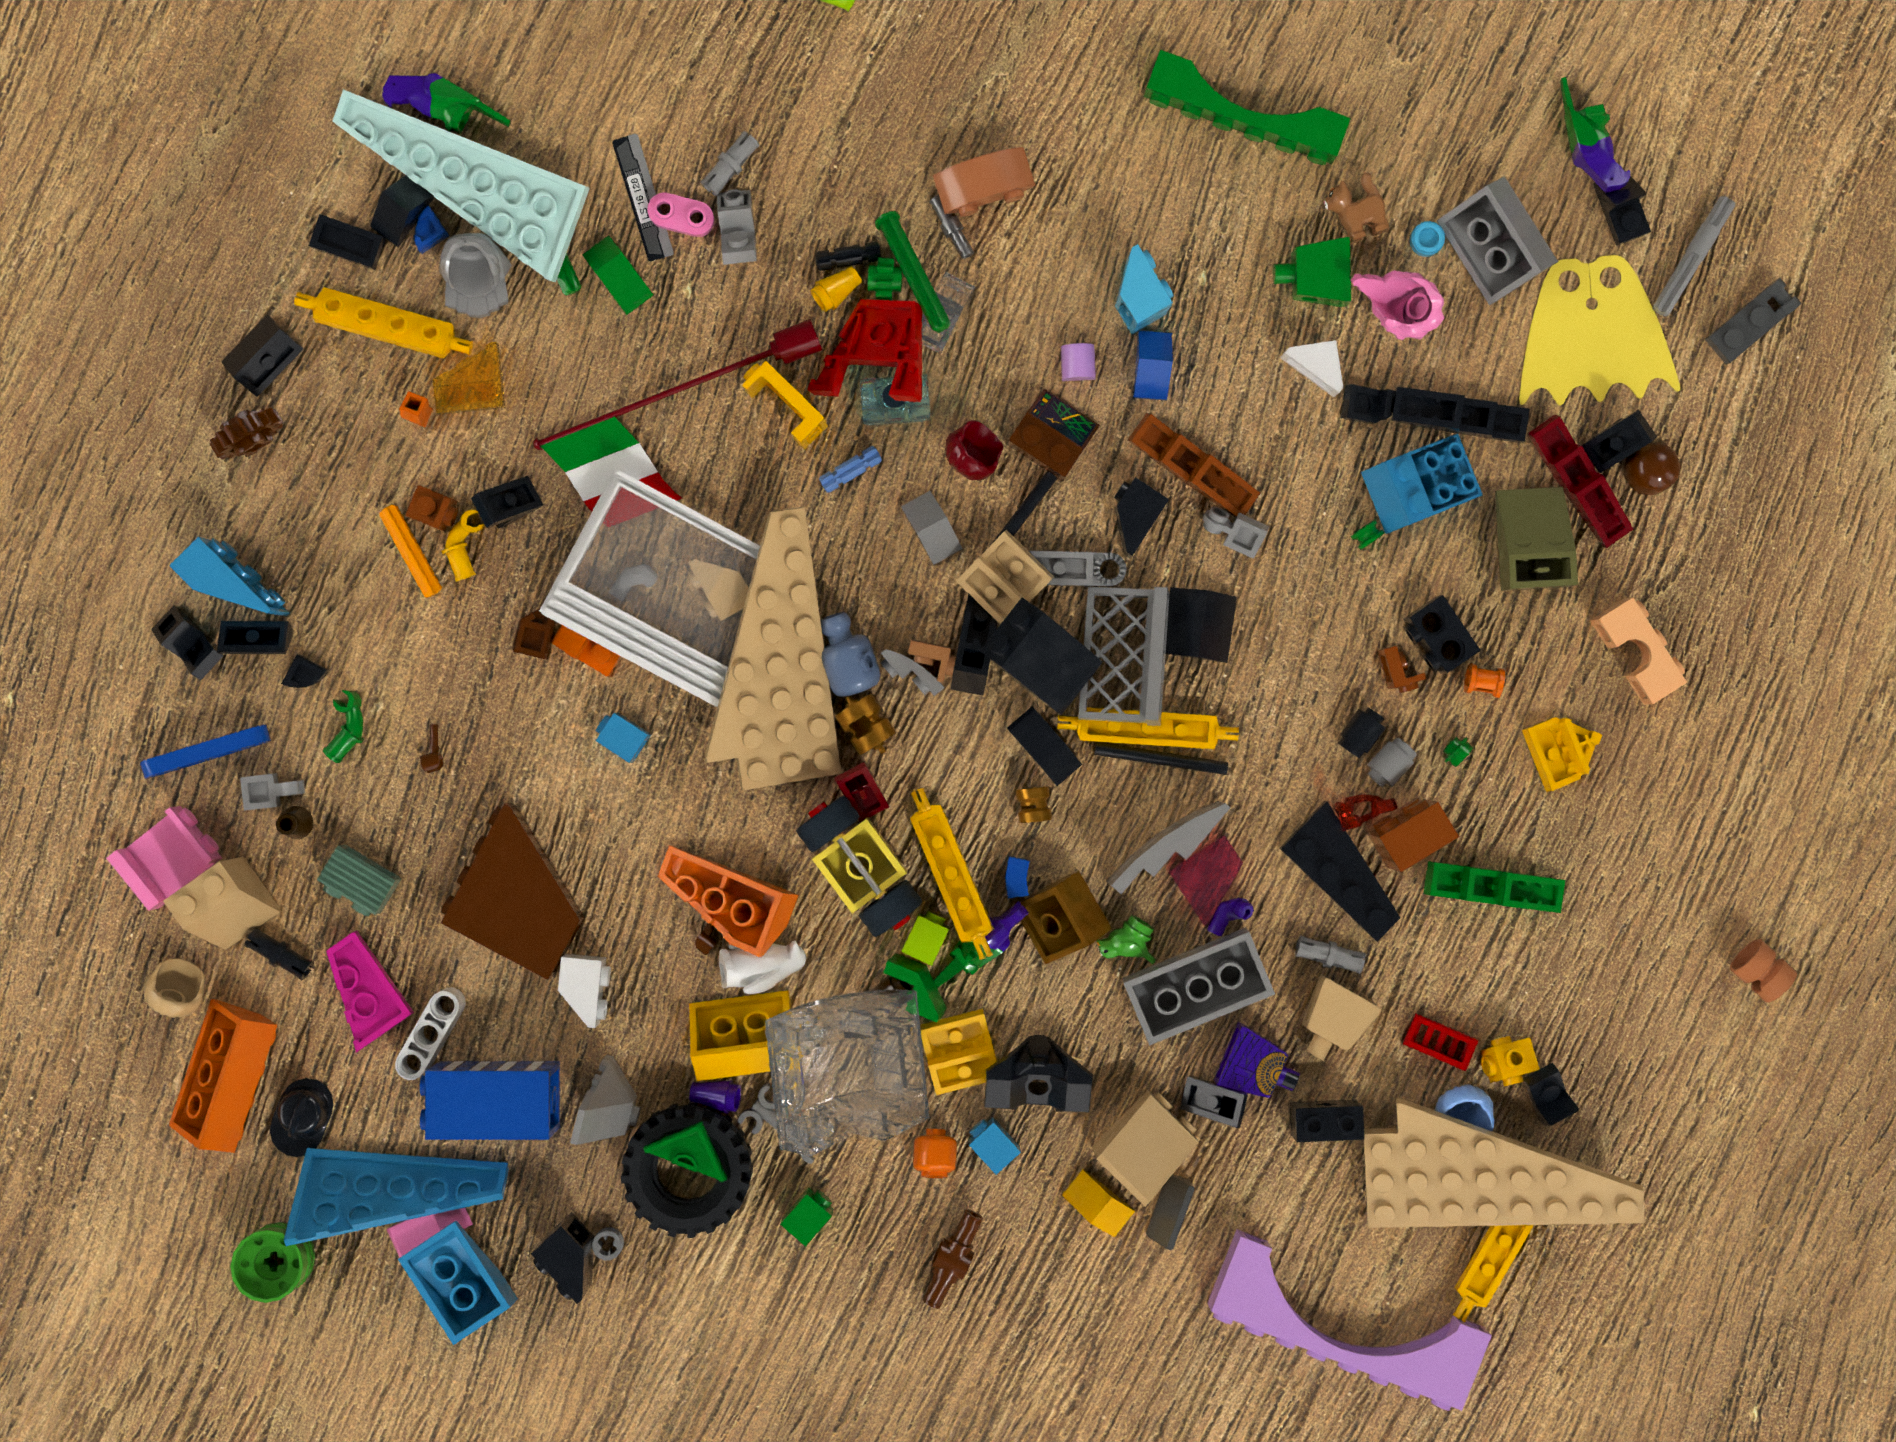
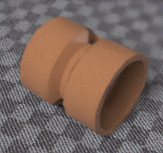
[1730,939,1797,1003]

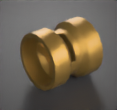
[1016,786,1052,823]

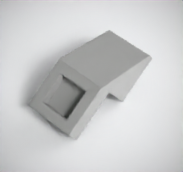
[717,189,757,265]

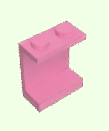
[106,806,222,911]

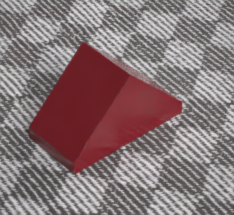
[834,761,889,822]

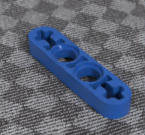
[140,725,271,779]

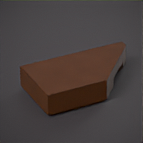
[513,608,556,660]

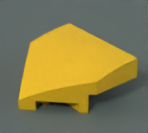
[1522,717,1602,792]

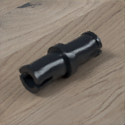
[244,928,314,981]

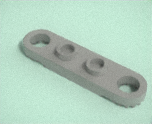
[1029,551,1127,587]

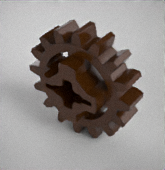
[210,407,284,460]

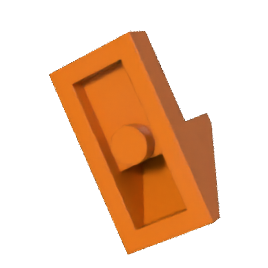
[551,625,621,677]

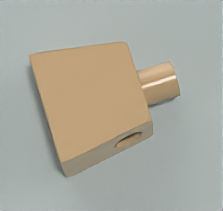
[1302,974,1382,1060]

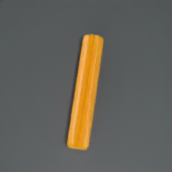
[379,505,442,598]

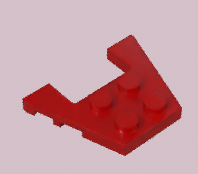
[807,299,922,402]

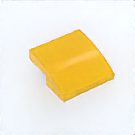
[918,1008,997,1096]

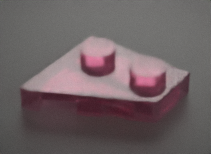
[1168,835,1243,926]

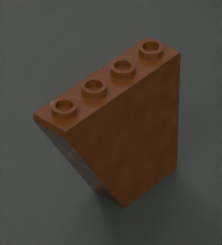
[441,803,585,980]

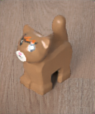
[1324,173,1389,245]

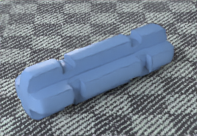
[819,446,882,493]

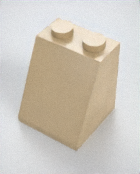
[163,857,282,950]
[1092,1090,1199,1207]

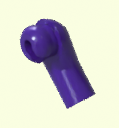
[1207,897,1254,937]

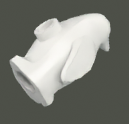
[719,940,806,994]

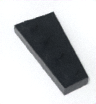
[1279,800,1400,942]

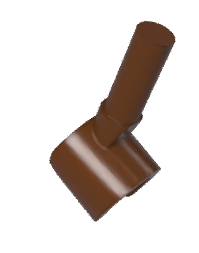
[420,724,444,773]
[695,923,717,955]

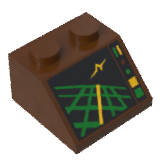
[1007,389,1100,481]

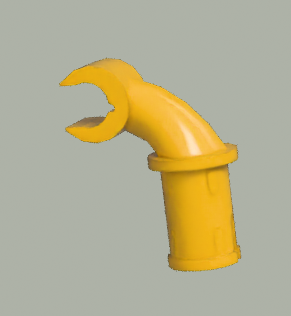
[441,510,484,582]

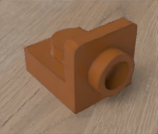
[405,485,459,532]
[1377,646,1426,693]

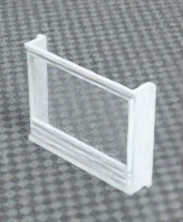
[539,469,760,707]

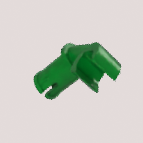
[323,690,364,764]

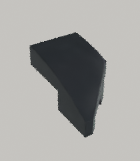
[1341,384,1396,424]

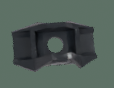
[984,1035,1093,1113]

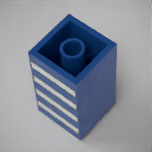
[420,1061,560,1140]

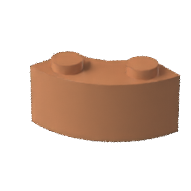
[933,147,1036,217]

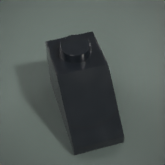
[1114,477,1169,558]

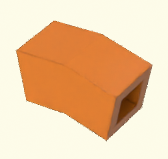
[399,391,433,428]

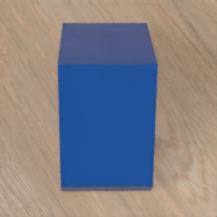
[1133,331,1173,401]

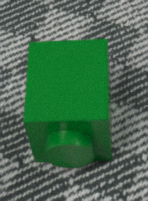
[780,1187,834,1247]

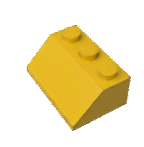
[689,990,797,1081]

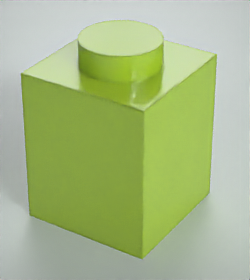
[901,911,949,966]

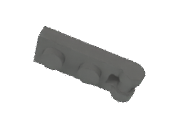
[1705,278,1801,365]

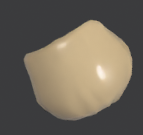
[144,958,205,1018]

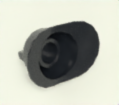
[270,1078,334,1157]

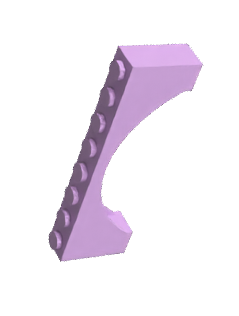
[1207,1229,1492,1411]

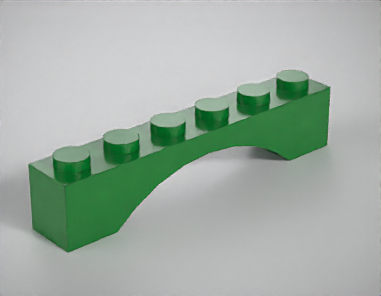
[1143,50,1351,165]

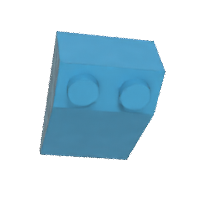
[398,1221,518,1345]

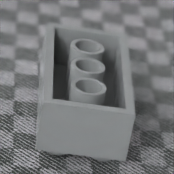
[1122,927,1275,1046]

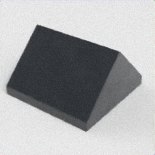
[1166,587,1237,663]

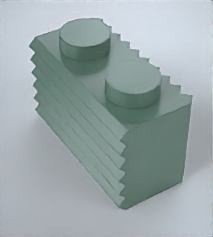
[317,844,402,916]

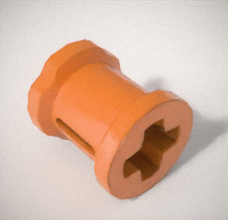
[1464,663,1505,698]

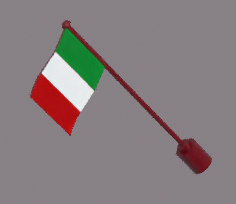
[533,319,823,528]

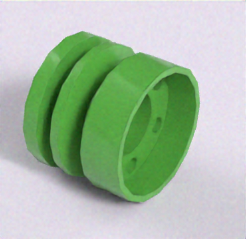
[230,1222,316,1303]

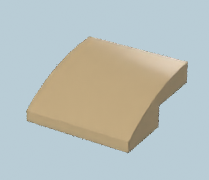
[956,530,1054,625]

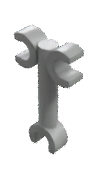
[738,1083,825,1164]

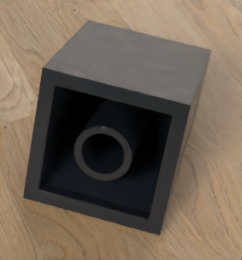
[980,597,1103,715]

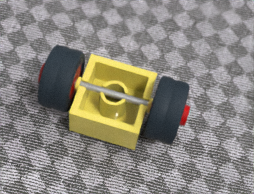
[796,795,923,937]

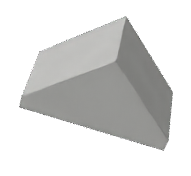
[901,491,963,565]

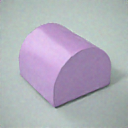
[1061,343,1096,381]

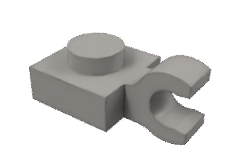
[240,773,305,811]

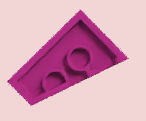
[326,930,414,1052]

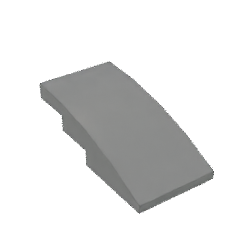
[1106,801,1231,894]

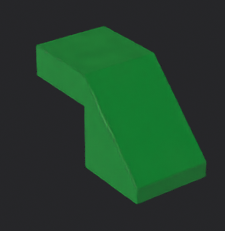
[583,235,653,315]
[883,953,947,1023]

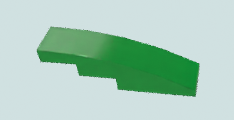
[1423,861,1566,913]

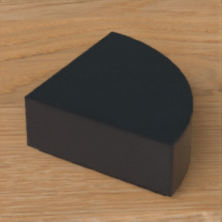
[281,654,329,688]

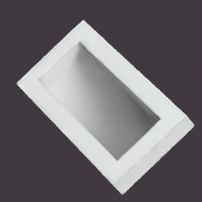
[1280,340,1343,397]

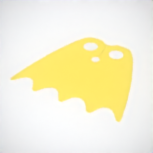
[1519,255,1680,406]

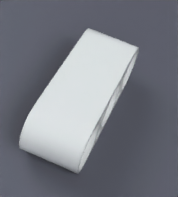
[395,987,466,1080]

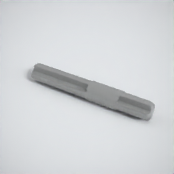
[1653,196,1736,317]

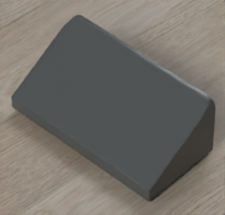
[1146,1174,1195,1250]

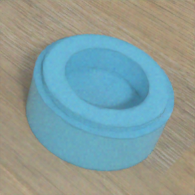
[1409,221,1445,257]

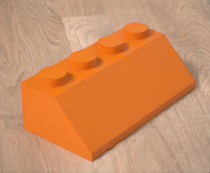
[169,999,277,1153]

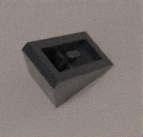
[370,175,435,248]

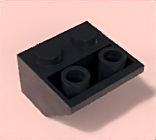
[531,1212,594,1304]

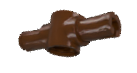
[923,1209,983,1309]

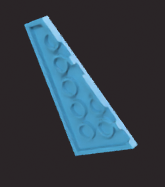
[284,1148,509,1246]

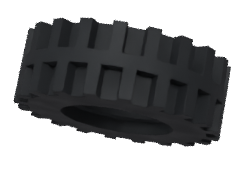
[621,1102,753,1238]

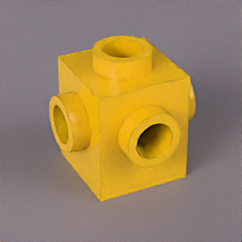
[1481,1036,1540,1087]

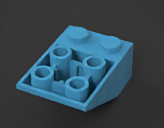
[1361,434,1483,534]
[169,537,289,616]

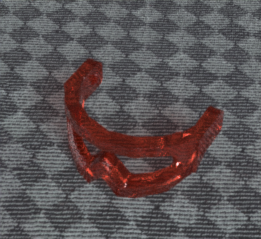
[1334,794,1398,832]

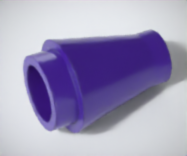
[689,1080,741,1114]

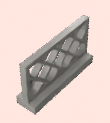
[1078,587,1170,726]

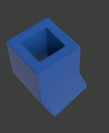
[1005,856,1030,898]

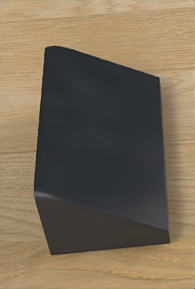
[217,621,294,654]

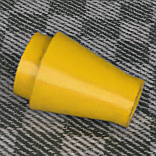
[810,266,862,312]

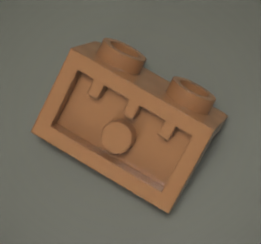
[908,639,956,682]

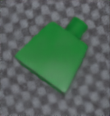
[1273,237,1351,307]

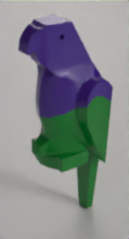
[382,73,511,134]
[1560,77,1630,193]
[934,901,1029,988]

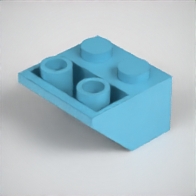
[1115,244,1174,335]

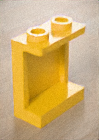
[742,361,828,450]

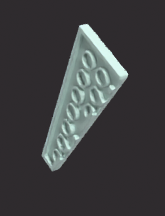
[332,89,590,282]

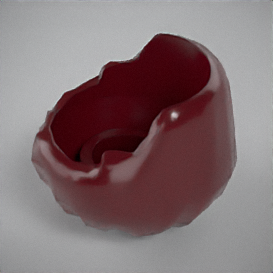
[945,420,1004,481]

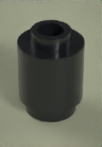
[1338,707,1386,759]

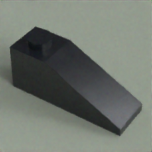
[951,593,997,695]

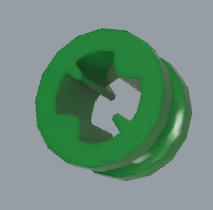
[1350,519,1385,550]

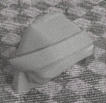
[439,233,512,318]

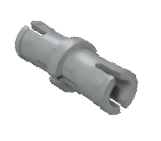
[700,131,760,196]
[1294,935,1366,974]

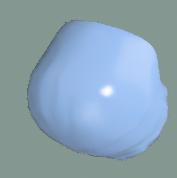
[1435,1084,1494,1131]

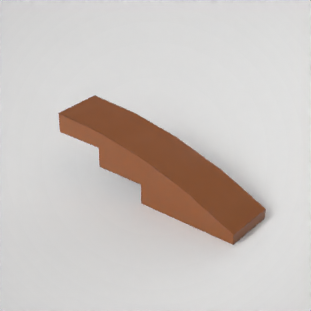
[1127,413,1260,517]

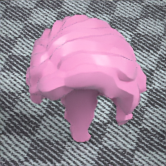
[1351,270,1444,340]

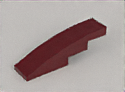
[1527,415,1634,548]

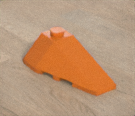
[657,845,799,957]

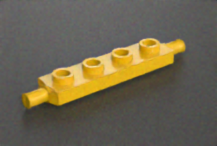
[294,287,473,359]
[1057,707,1239,749]
[910,788,994,960]
[1452,1225,1534,1322]

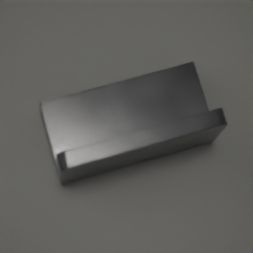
[222,315,303,397]

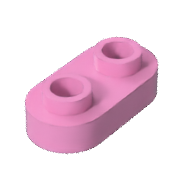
[647,193,715,237]

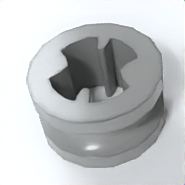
[592,1227,624,1261]

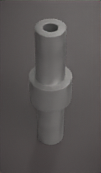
[929,195,974,260]

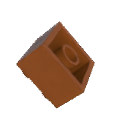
[1367,798,1459,872]

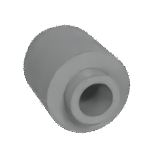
[1367,737,1417,787]

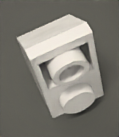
[558,954,611,1028]

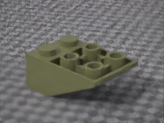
[1495,487,1578,591]

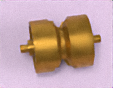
[835,693,896,756]

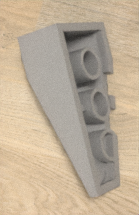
[570,1055,641,1145]

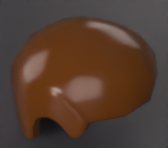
[1624,442,1681,496]

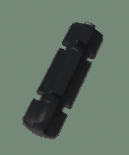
[815,241,881,271]

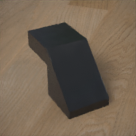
[151,605,223,680]
[1007,706,1082,786]

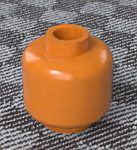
[913,1129,957,1178]

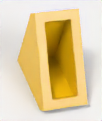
[1062,1169,1135,1237]

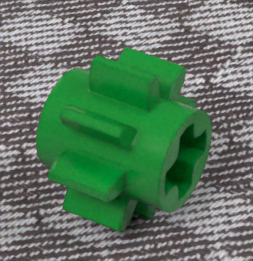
[868,257,903,300]

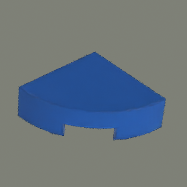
[414,206,450,254]

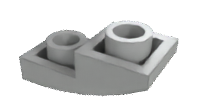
[880,649,944,696]

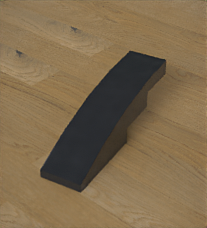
[1392,387,1530,443]

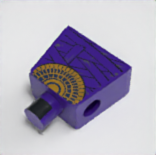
[1213,1022,1300,1098]

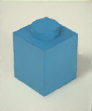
[595,713,652,763]
[968,1117,1021,1175]

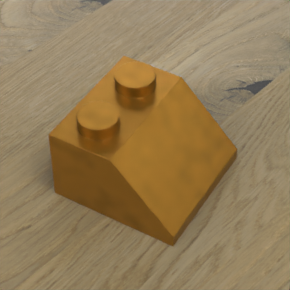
[1020,871,1112,964]

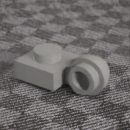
[1203,506,1269,559]

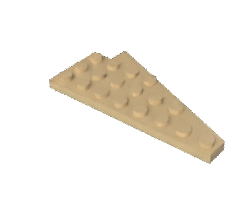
[704,507,842,791]
[1364,1098,1644,1228]

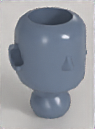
[820,611,881,697]

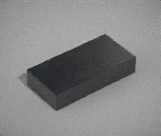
[308,214,386,270]

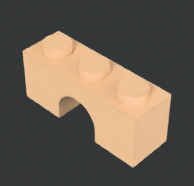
[1590,597,1687,705]

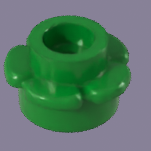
[1443,737,1474,767]

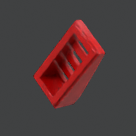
[1403,1013,1479,1071]

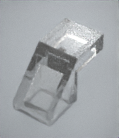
[922,272,975,354]

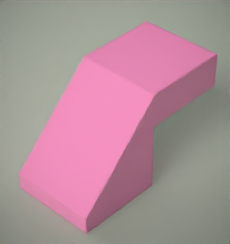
[386,1208,473,1258]

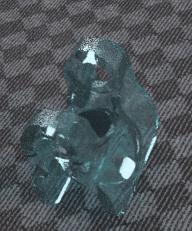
[860,374,930,425]

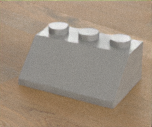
[1437,176,1558,305]

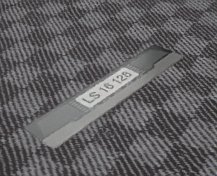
[612,134,674,262]

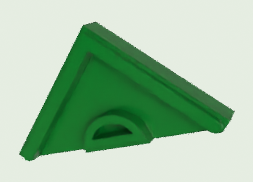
[643,1121,727,1182]

